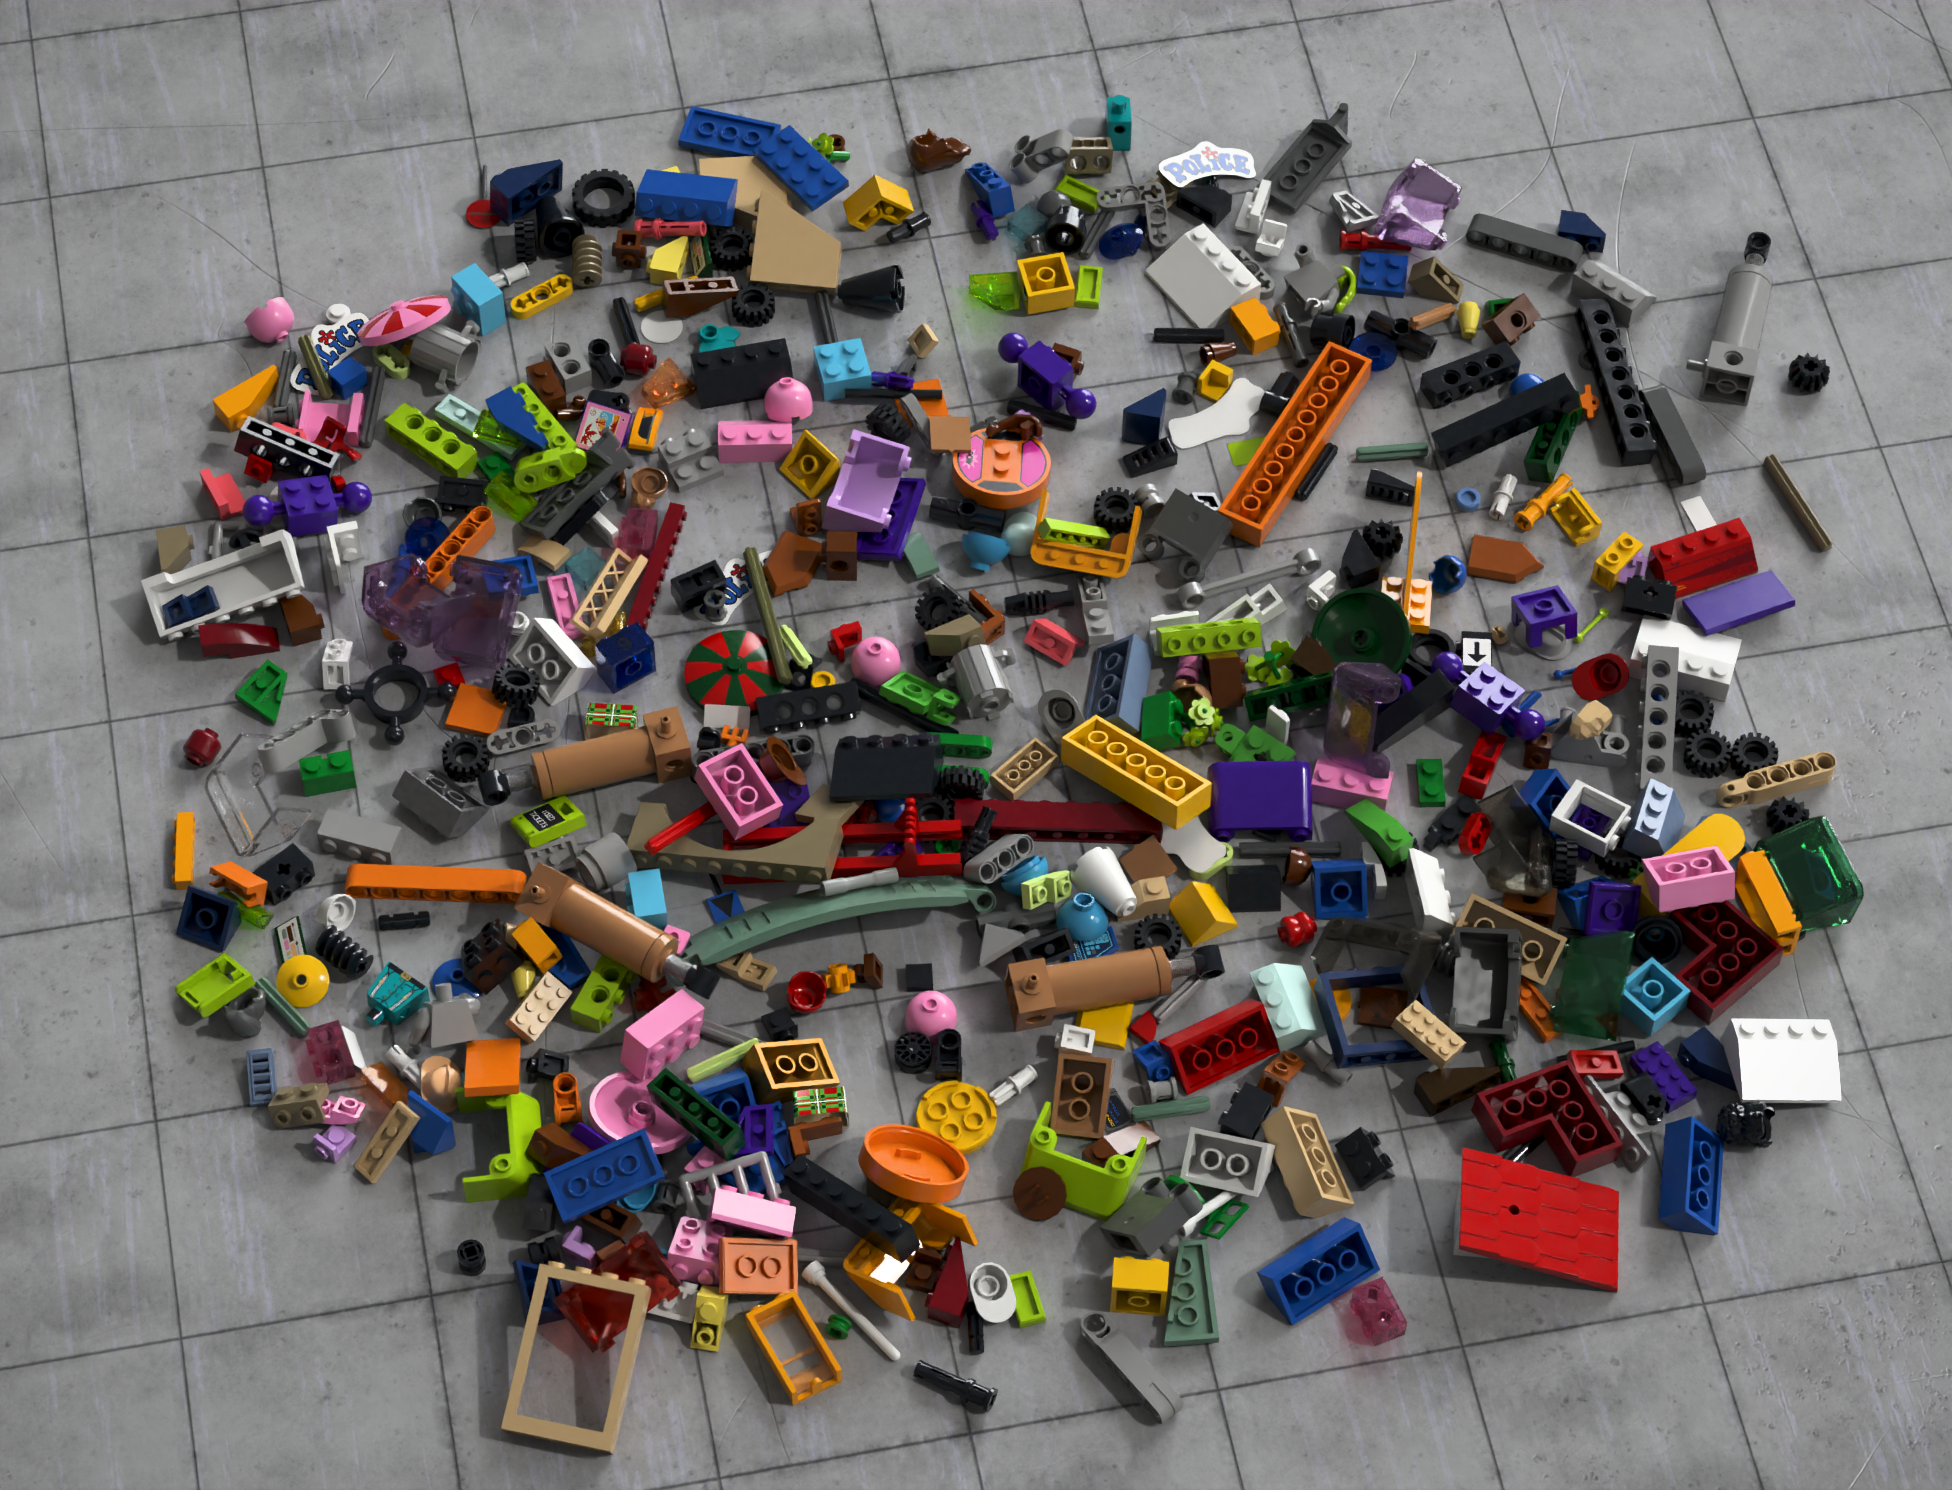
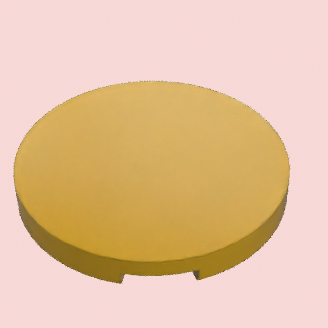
[916,1080,997,1155]

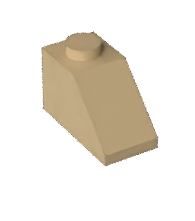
[1116,876,1170,922]

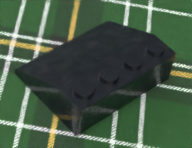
[829,733,944,802]

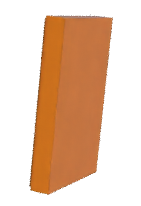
[718,1237,798,1295]

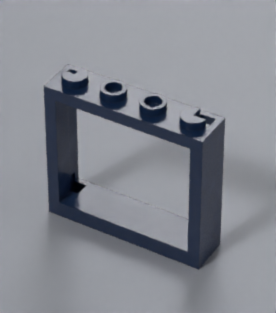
[1313,964,1434,1069]

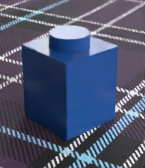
[327,356,367,401]

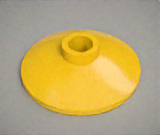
[276,955,330,1008]

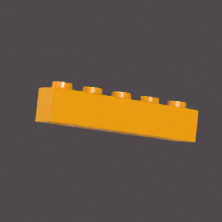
[172,812,195,890]

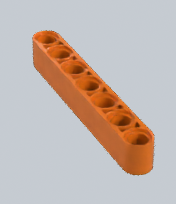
[378,506,496,640]
[344,864,527,904]

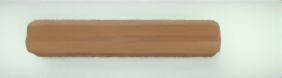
[1408,303,1457,331]

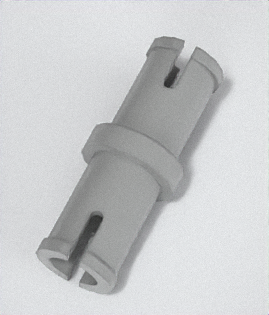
[1302,1039,1353,1087]

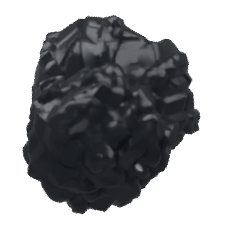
[1716,1101,1775,1148]

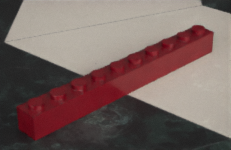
[626,502,687,637]

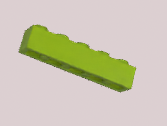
[1037,518,1111,549]

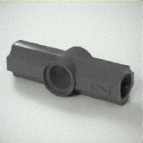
[975,902,1057,939]

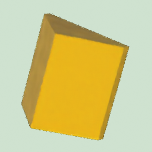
[779,430,840,499]
[1169,881,1238,947]

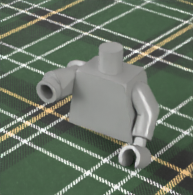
[1284,243,1345,319]
[401,983,481,1054]

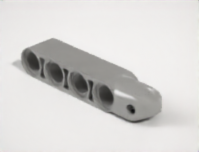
[1080,1312,1184,1424]

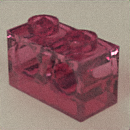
[617,507,659,564]
[305,1020,356,1085]
[1349,1277,1407,1346]

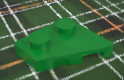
[235,659,287,726]

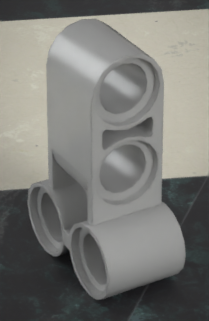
[1009,129,1074,184]

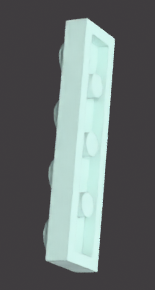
[434,394,526,460]

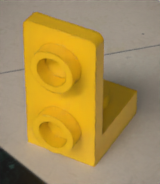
[1591,532,1643,592]

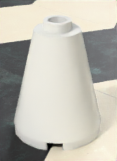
[1070,846,1137,917]

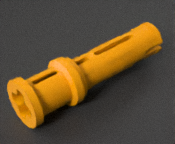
[1514,473,1573,531]

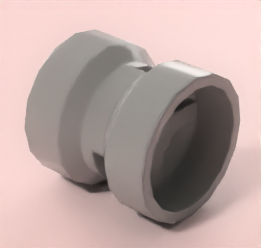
[1134,484,1165,519]

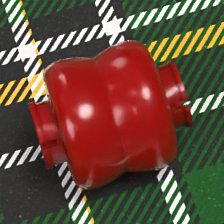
[1277,912,1318,948]

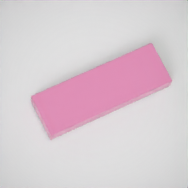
[546,573,586,640]

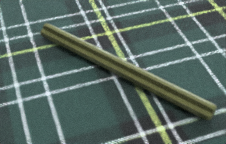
[743,547,793,685]

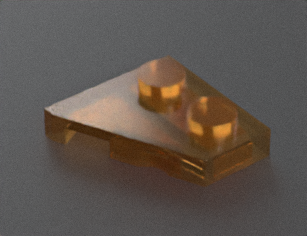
[641,357,696,409]

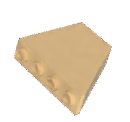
[699,156,792,229]
[746,190,842,295]

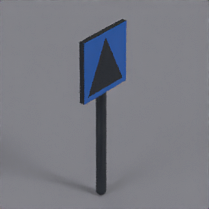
[706,873,745,924]

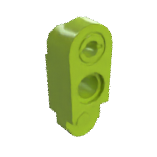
[514,447,587,493]

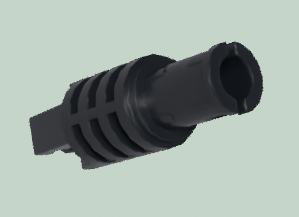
[1004,590,1074,615]
[958,805,999,875]

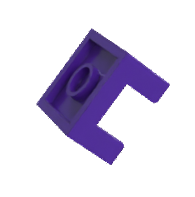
[1511,585,1577,648]

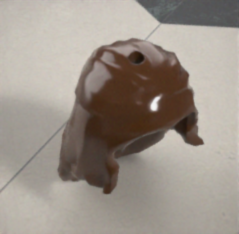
[907,128,971,173]

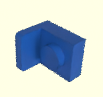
[1132,1040,1174,1082]

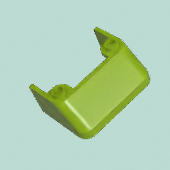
[455,1087,545,1203]
[1019,1101,1147,1221]

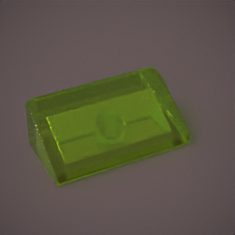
[473,409,523,448]
[484,471,539,523]
[217,891,274,930]

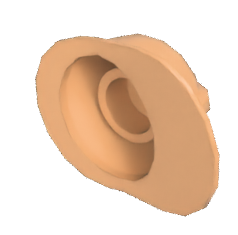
[420,1056,463,1114]

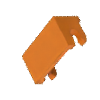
[209,861,268,907]

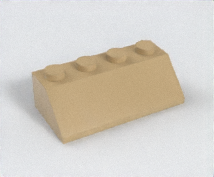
[1452,893,1568,986]
[1261,1106,1355,1218]

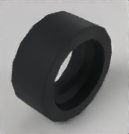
[1408,628,1456,674]

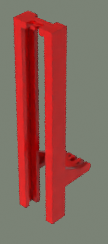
[721,798,962,885]

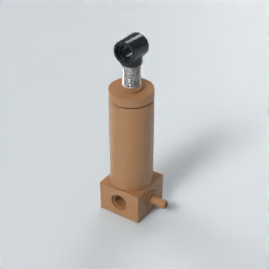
[477,706,692,806]
[513,862,721,1000]
[1004,945,1225,1032]

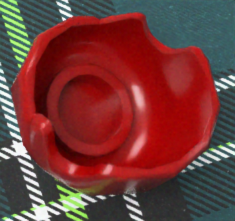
[786,971,827,1014]

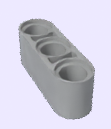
[963,834,1034,884]

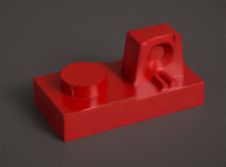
[1566,1050,1624,1079]

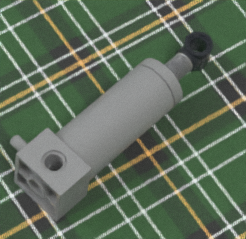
[1686,232,1773,406]

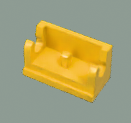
[1549,487,1602,547]

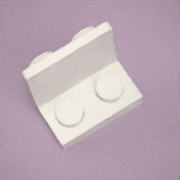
[324,521,363,594]

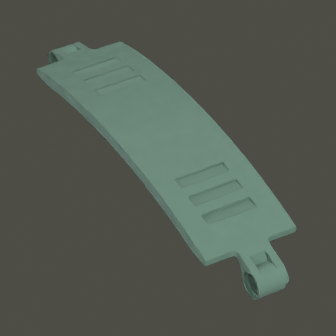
[666,875,996,987]

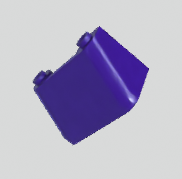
[1207,761,1313,843]

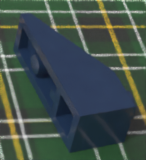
[1677,1026,1738,1092]

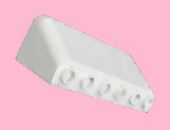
[141,529,305,641]

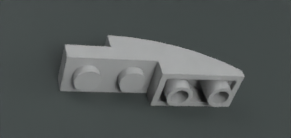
[1077,575,1114,645]

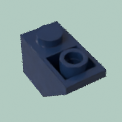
[1557,210,1606,253]

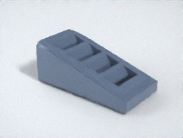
[246,1048,277,1107]

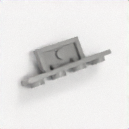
[1582,1075,1653,1172]

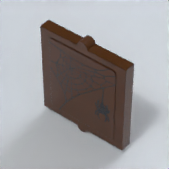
[1357,986,1408,1030]

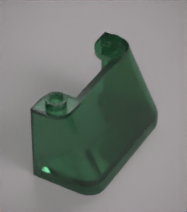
[1753,816,1864,932]
[1549,931,1635,1041]

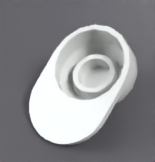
[968,1262,1016,1323]

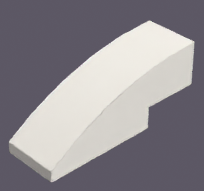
[1207,583,1287,625]

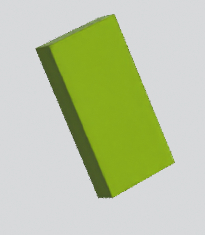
[1054,175,1106,214]
[1075,265,1103,309]
[1009,1270,1046,1329]

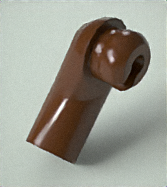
[554,395,586,421]

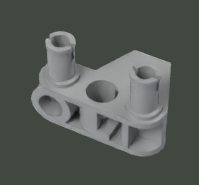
[1551,707,1630,768]

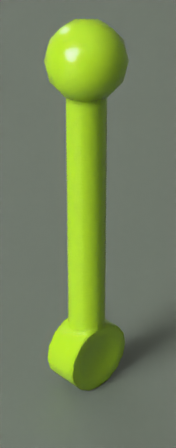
[1573,608,1609,643]

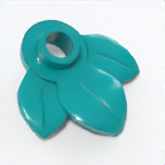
[698,324,741,353]

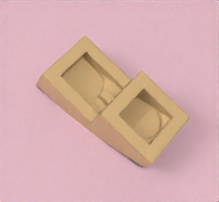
[517,535,571,572]
[716,950,777,991]

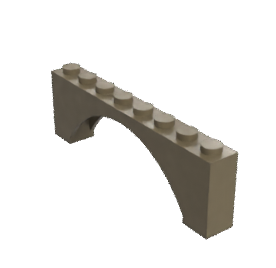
[626,802,844,884]

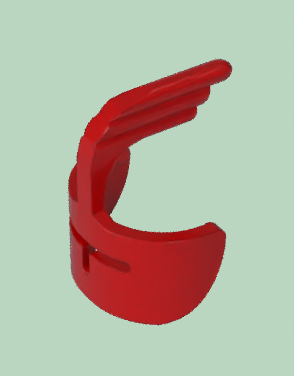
[313,416,363,461]

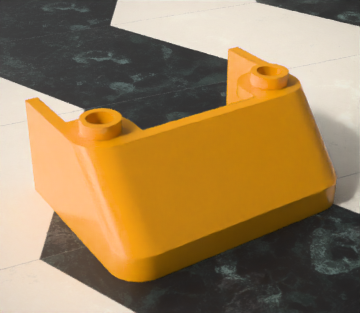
[1030,489,1142,579]
[843,1197,978,1322]

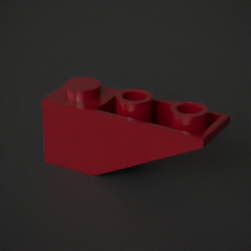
[925,1236,969,1328]

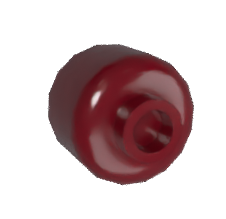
[620,343,657,376]
[183,728,222,767]

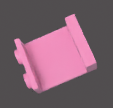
[295,390,365,447]

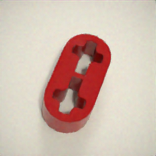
[1458,812,1493,856]

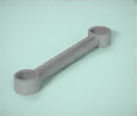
[1177,548,1321,609]

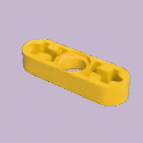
[510,274,573,320]

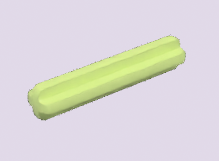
[779,625,812,669]
[686,1038,760,1083]

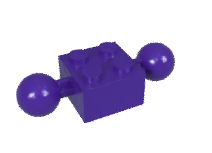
[998,333,1097,419]
[242,475,372,537]
[1431,652,1546,742]

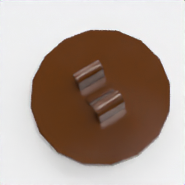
[1013,1166,1067,1221]

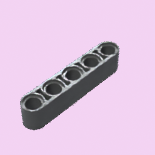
[1466,213,1583,272]
[1638,384,1706,485]
[691,734,815,780]

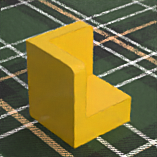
[1197,359,1233,403]

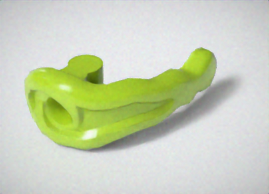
[1334,266,1356,313]

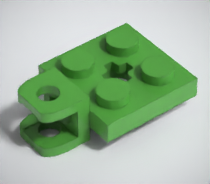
[879,670,961,726]
[1215,724,1296,762]

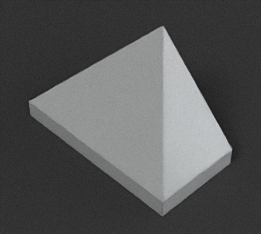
[977,923,1027,967]

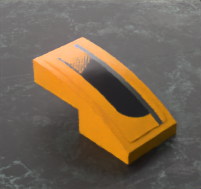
[628,407,663,451]

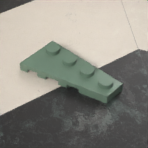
[1164,1239,1219,1347]

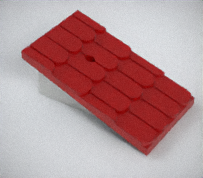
[1453,1147,1619,1293]

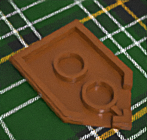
[762,531,822,597]
[1467,534,1544,584]

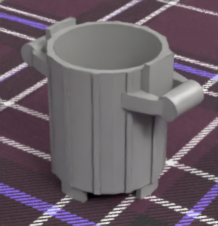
[406,320,482,394]
[937,644,1016,721]

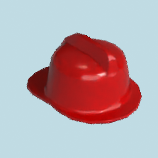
[1572,653,1629,701]

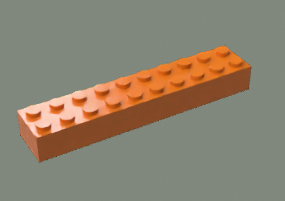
[1217,341,1372,548]

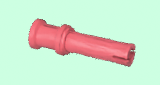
[634,218,707,240]

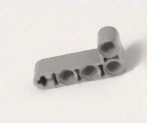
[257,709,357,774]

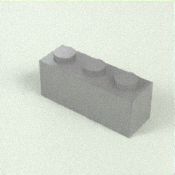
[317,808,403,865]

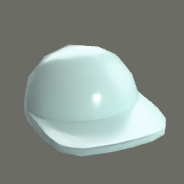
[1001,512,1037,556]

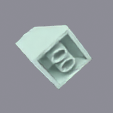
[1250,963,1327,1052]

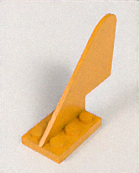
[1381,471,1432,634]

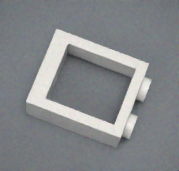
[1549,779,1632,857]

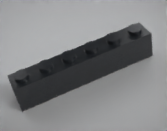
[1431,372,1580,467]
[782,1155,920,1264]

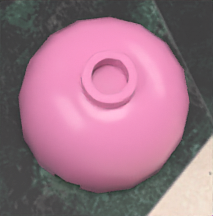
[245,297,294,343]
[764,377,813,422]
[851,637,901,688]
[905,991,957,1045]

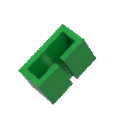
[1141,691,1184,751]
[299,750,357,797]

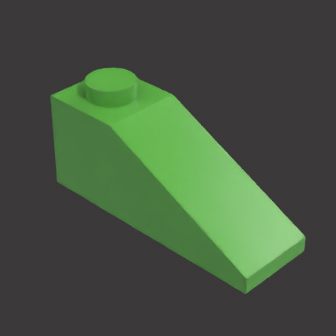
[1344,798,1414,868]

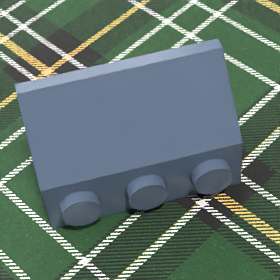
[1622,778,1685,859]

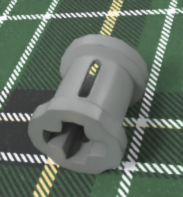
[1147,1076,1178,1104]

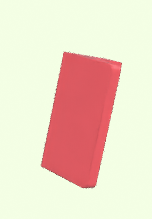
[200,468,245,521]
[1023,618,1086,666]

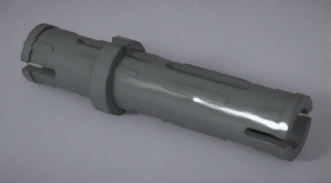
[1273,303,1309,368]
[927,575,989,624]

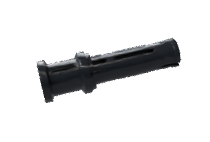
[913,1360,998,1412]

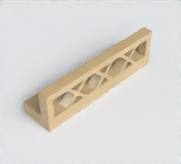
[570,547,648,640]

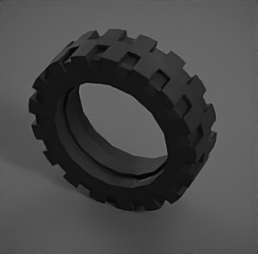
[572,169,635,228]

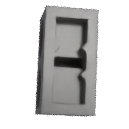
[543,336,593,395]

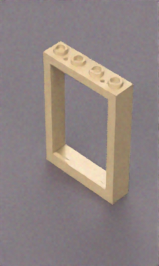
[501,1261,652,1454]

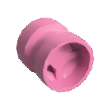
[1174,655,1203,684]

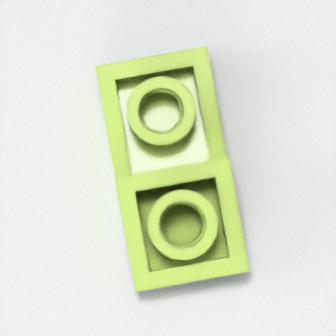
[1021,870,1072,910]

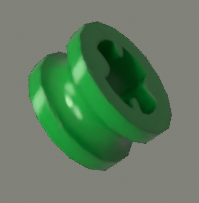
[935,840,958,854]
[824,1314,852,1340]

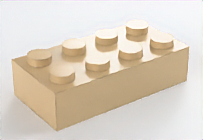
[990,737,1058,801]
[504,971,573,1045]
[1391,1000,1466,1070]

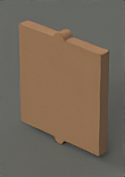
[929,415,972,455]
[1119,835,1178,883]

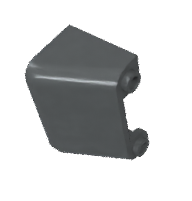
[1445,927,1523,1041]

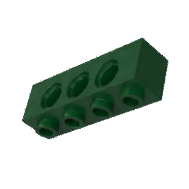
[1523,391,1583,484]
[1244,668,1352,722]
[647,1068,746,1161]

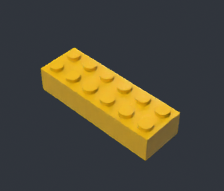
[1061,715,1212,830]

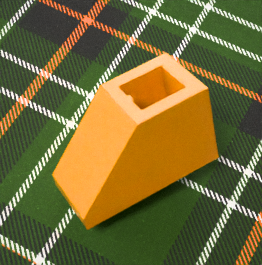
[511,917,563,974]

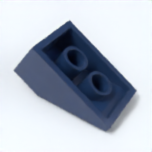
[490,159,563,227]

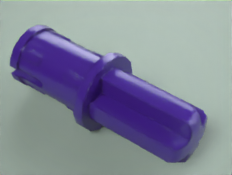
[970,200,999,241]
[871,371,914,390]

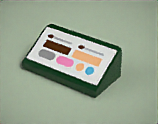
[689,233,713,278]
[274,916,307,964]

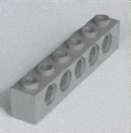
[1634,645,1679,795]

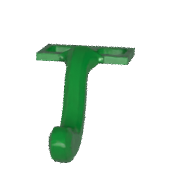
[1163,1175,1249,1240]

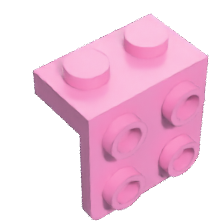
[666,1216,733,1287]

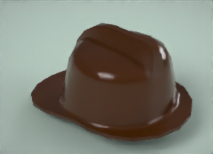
[758,736,807,786]

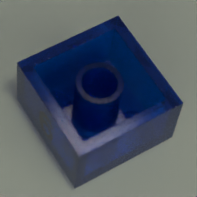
[595,621,656,694]

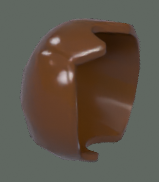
[1282,846,1312,886]

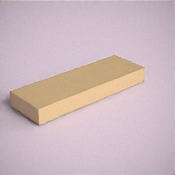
[353,1101,420,1183]

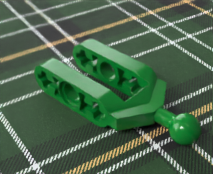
[925,732,993,789]

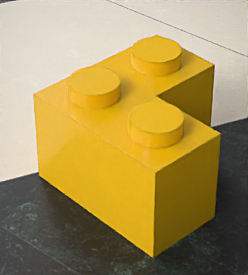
[842,175,914,231]

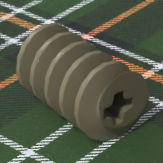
[572,234,602,287]

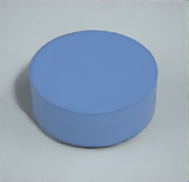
[1455,488,1481,512]

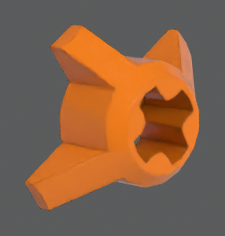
[1580,385,1600,419]

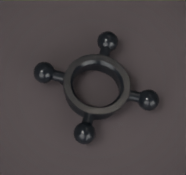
[335,641,457,746]

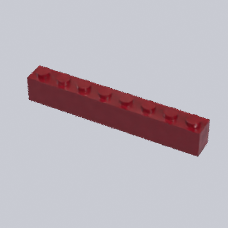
[954,798,1161,844]

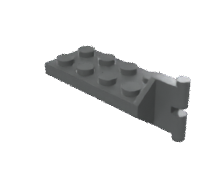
[1257,103,1352,214]
[519,427,636,540]

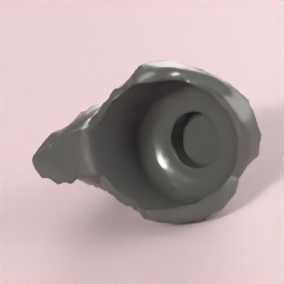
[223,987,266,1036]

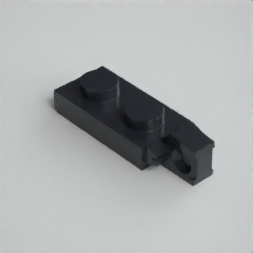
[1423,794,1484,852]

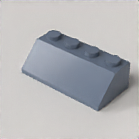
[1084,634,1154,735]

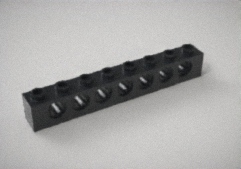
[1574,298,1657,466]

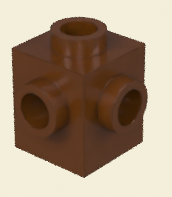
[612,230,647,268]

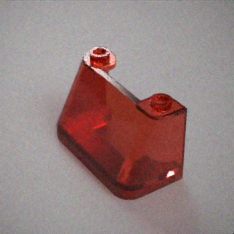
[553,1230,683,1353]

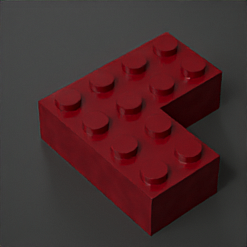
[1669,900,1784,1026]
[1471,1059,1623,1177]

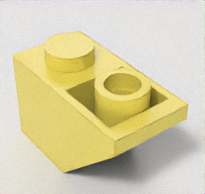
[691,1285,729,1352]

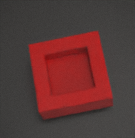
[433,662,465,690]

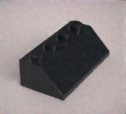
[690,338,794,410]

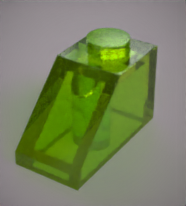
[969,271,1020,310]

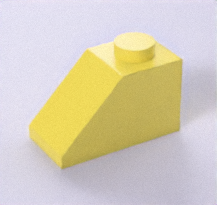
[646,236,689,285]

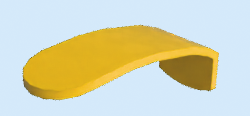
[1630,814,1745,917]

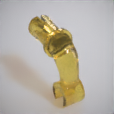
[581,611,629,658]

